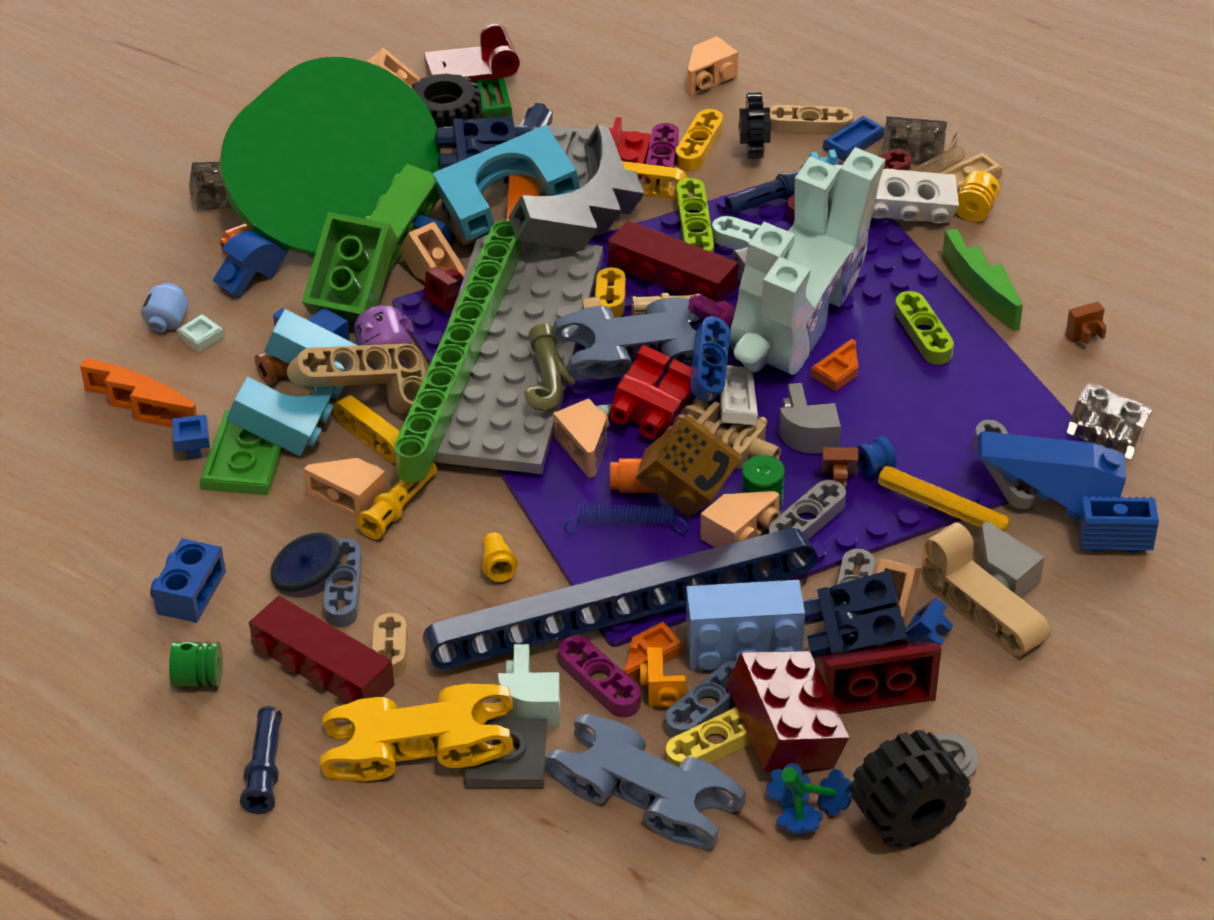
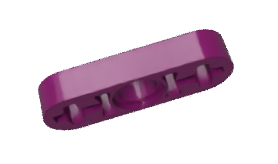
[645,123,679,185]
[559,636,641,717]

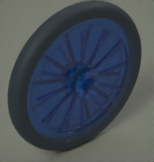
[270,532,341,592]

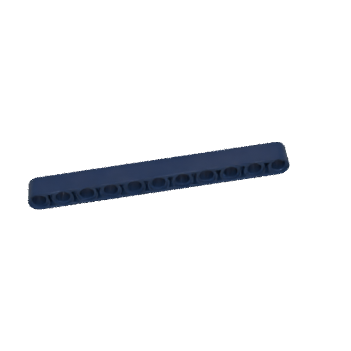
[423,528,818,670]

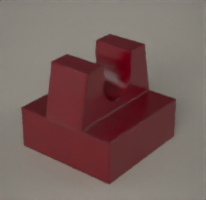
[423,267,462,312]

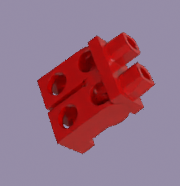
[610,345,694,440]

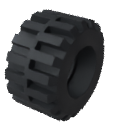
[412,73,482,128]

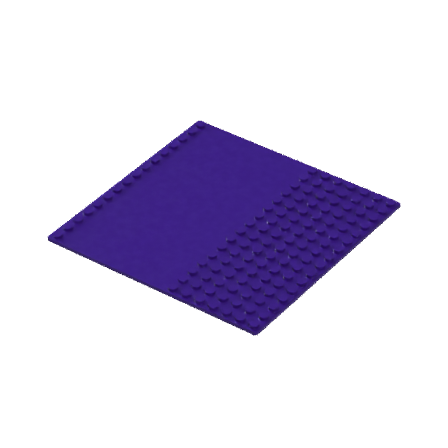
[392,161,1098,647]

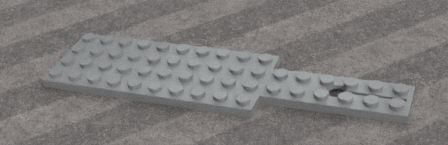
[433,125,603,474]

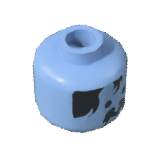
[141,283,189,333]

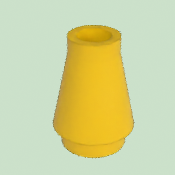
[482,532,518,582]

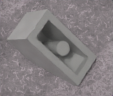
[979,521,1044,598]

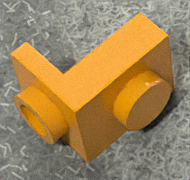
[640,647,687,707]

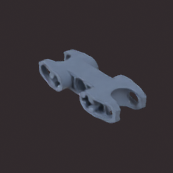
[552,297,716,379]
[545,714,746,849]

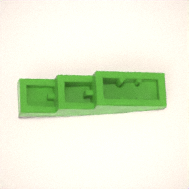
[942,228,1023,331]

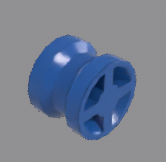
[856,436,897,478]

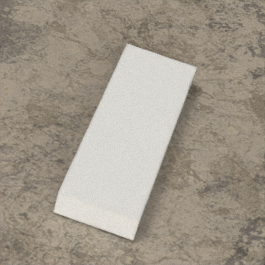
[719,365,758,425]

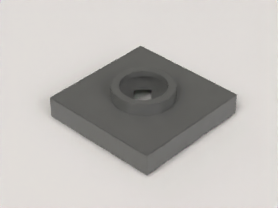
[465,719,547,788]

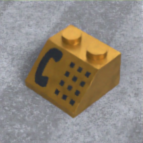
[635,414,742,518]

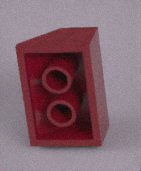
[815,642,942,715]

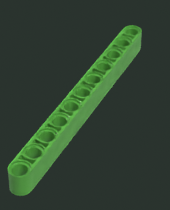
[394,220,521,483]

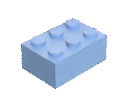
[686,580,805,670]

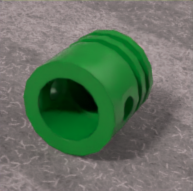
[742,455,785,509]
[169,642,223,687]

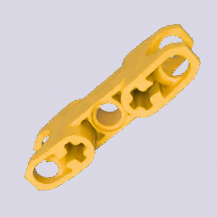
[320,683,513,782]

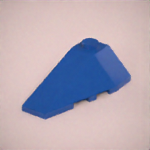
[978,431,1126,521]

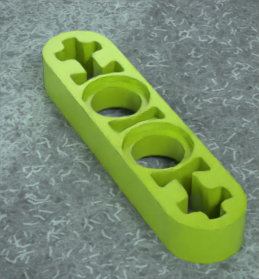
[677,178,714,253]

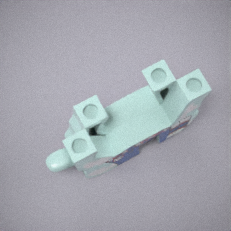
[729,147,885,375]

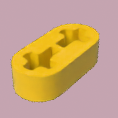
[595,267,626,318]

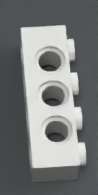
[834,165,959,224]

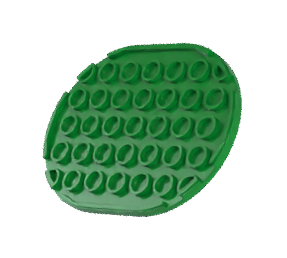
[219,57,440,257]

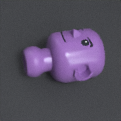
[354,305,413,369]

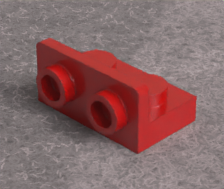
[608,117,651,179]

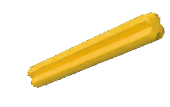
[878,466,1010,532]

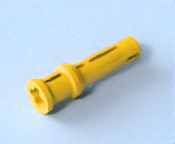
[356,462,437,540]

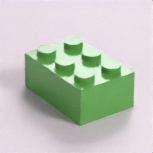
[302,212,397,323]

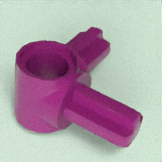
[688,294,736,330]

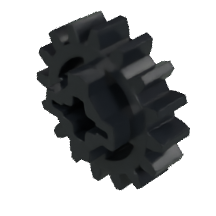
[738,92,771,159]

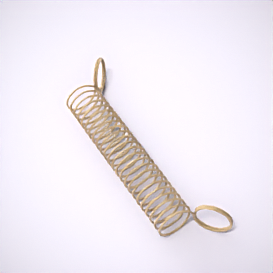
[894,133,965,173]

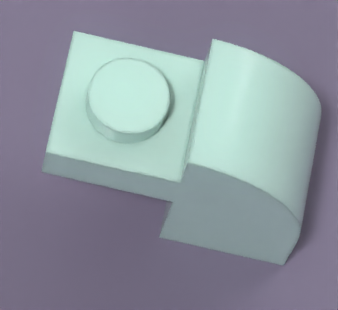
[498,644,560,727]

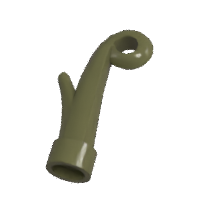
[524,324,575,411]

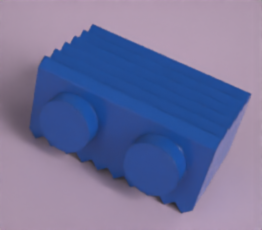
[1077,496,1159,552]

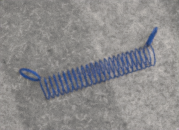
[564,505,688,534]

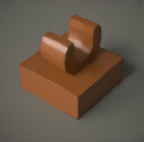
[1065,301,1107,344]
[821,447,858,488]

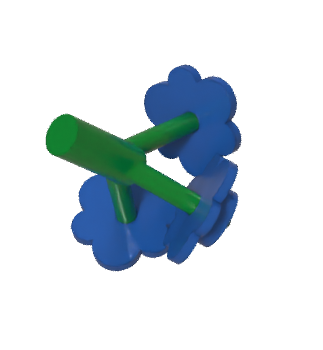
[766,763,851,834]

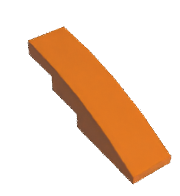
[80,358,198,428]

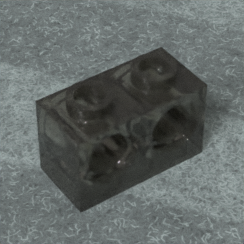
[882,116,947,167]
[189,162,232,209]
[1067,383,1153,459]

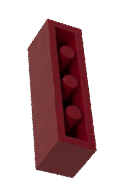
[608,220,738,303]
[249,595,395,704]

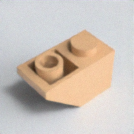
[687,36,738,96]
[701,491,780,548]

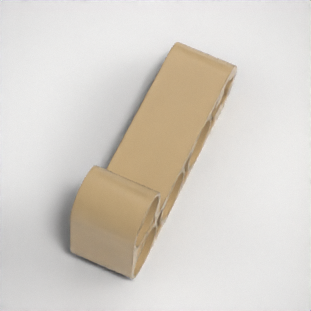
[287,344,426,415]
[921,522,1051,657]

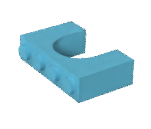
[433,125,580,241]
[226,309,357,457]

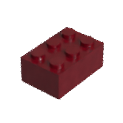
[727,651,849,771]

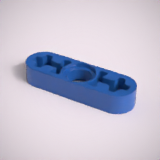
[690,316,730,402]

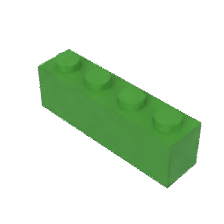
[365,164,440,277]

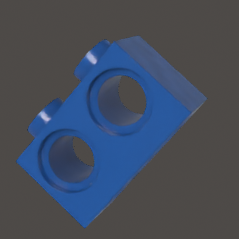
[150,538,226,623]

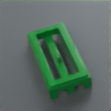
[474,78,512,119]

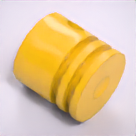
[956,170,1000,222]

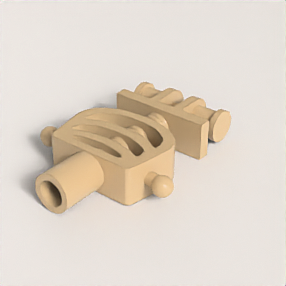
[665,397,781,469]

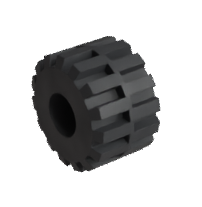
[849,730,971,848]

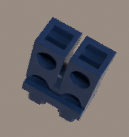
[435,117,516,183]
[803,570,909,658]

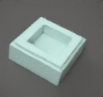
[177,314,224,353]

